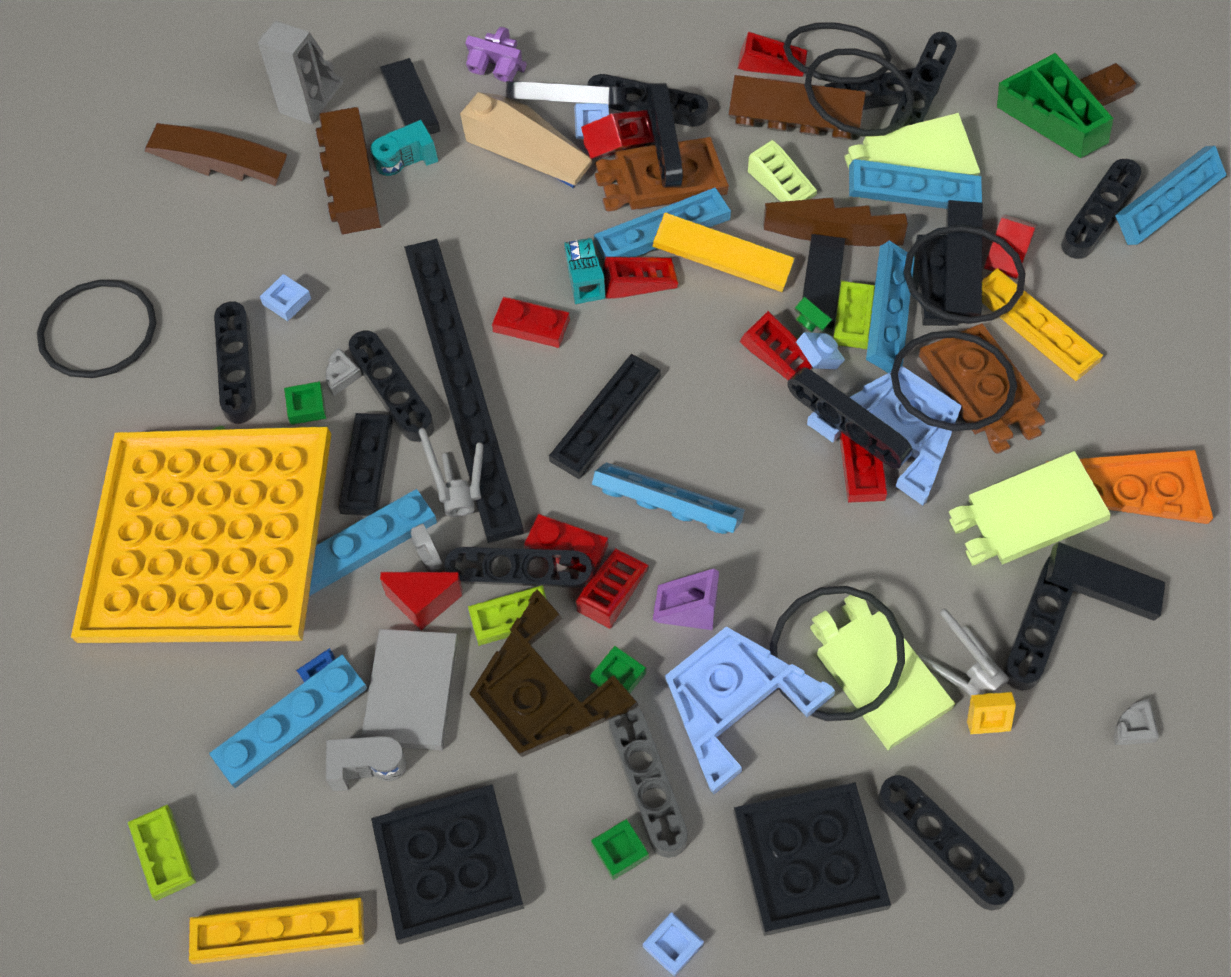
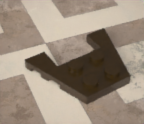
[469,589,639,757]

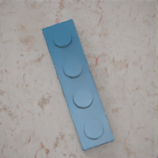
[1115,145,1226,245]
[849,159,982,209]
[594,187,731,260]
[866,240,914,373]
[592,462,745,534]
[309,489,437,596]
[209,655,368,788]

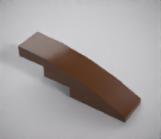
[145,123,287,186]
[763,197,908,247]

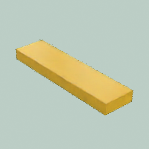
[652,213,794,292]
[982,268,1103,381]
[189,898,364,964]

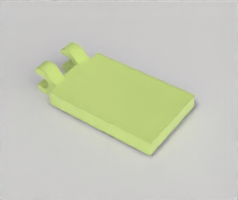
[844,113,980,202]
[949,451,1111,566]
[810,595,955,750]

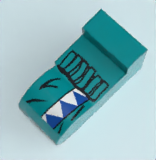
[370,120,438,176]
[564,238,605,304]

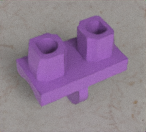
[465,27,527,82]

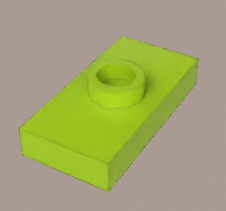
[833,281,875,349]
[468,585,547,646]
[128,804,196,901]

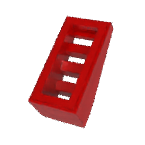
[737,32,808,77]
[602,257,678,299]
[739,311,812,380]
[576,548,649,629]

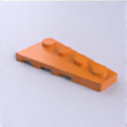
[1046,450,1213,524]

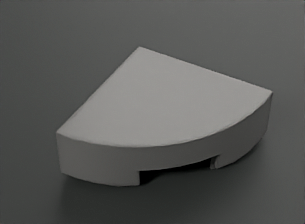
[326,348,362,396]
[410,524,444,572]
[1114,699,1159,746]

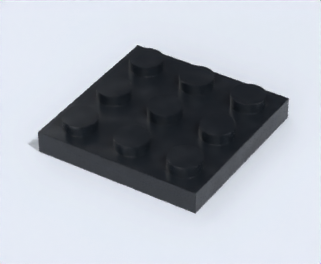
[733,782,891,936]
[371,784,524,945]

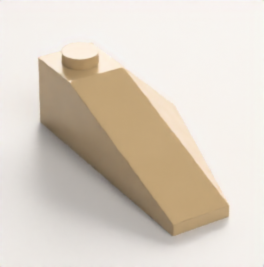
[460,92,593,185]

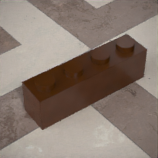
[728,75,866,140]
[316,107,381,235]

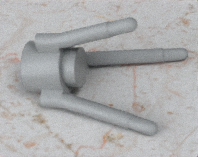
[419,428,483,517]
[917,609,1010,697]

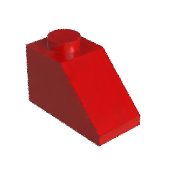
[581,110,654,159]

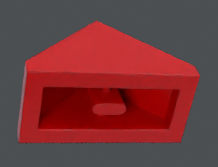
[984,214,1037,279]
[380,572,463,630]

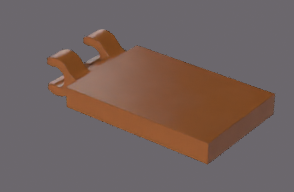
[595,137,729,211]
[919,323,1045,454]

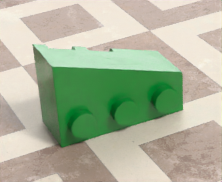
[997,52,1114,158]

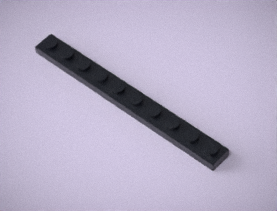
[404,239,524,544]

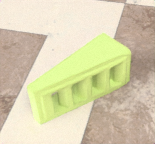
[748,140,817,202]

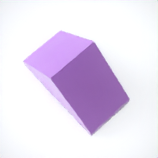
[653,568,719,630]

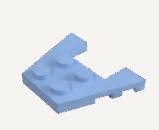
[807,366,961,506]
[665,627,835,794]

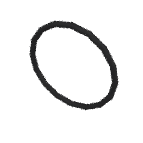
[783,22,892,84]
[804,48,914,137]
[904,225,1026,324]
[37,279,157,378]
[890,331,1017,431]
[769,586,905,721]

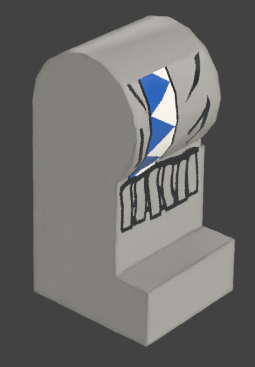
[326,736,407,791]

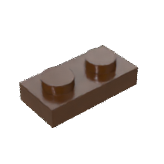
[1080,63,1136,106]

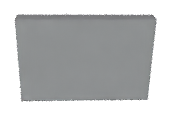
[361,629,458,750]

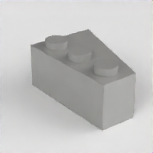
[258,20,344,124]

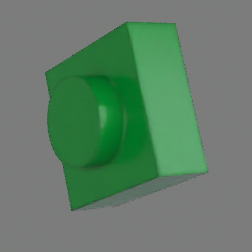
[795,297,832,333]
[284,381,327,425]
[590,645,646,693]
[591,819,649,880]

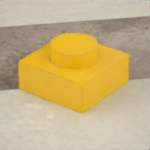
[967,692,1016,734]

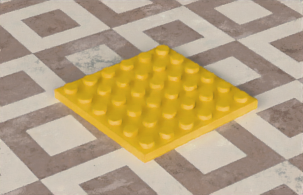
[71,427,332,643]

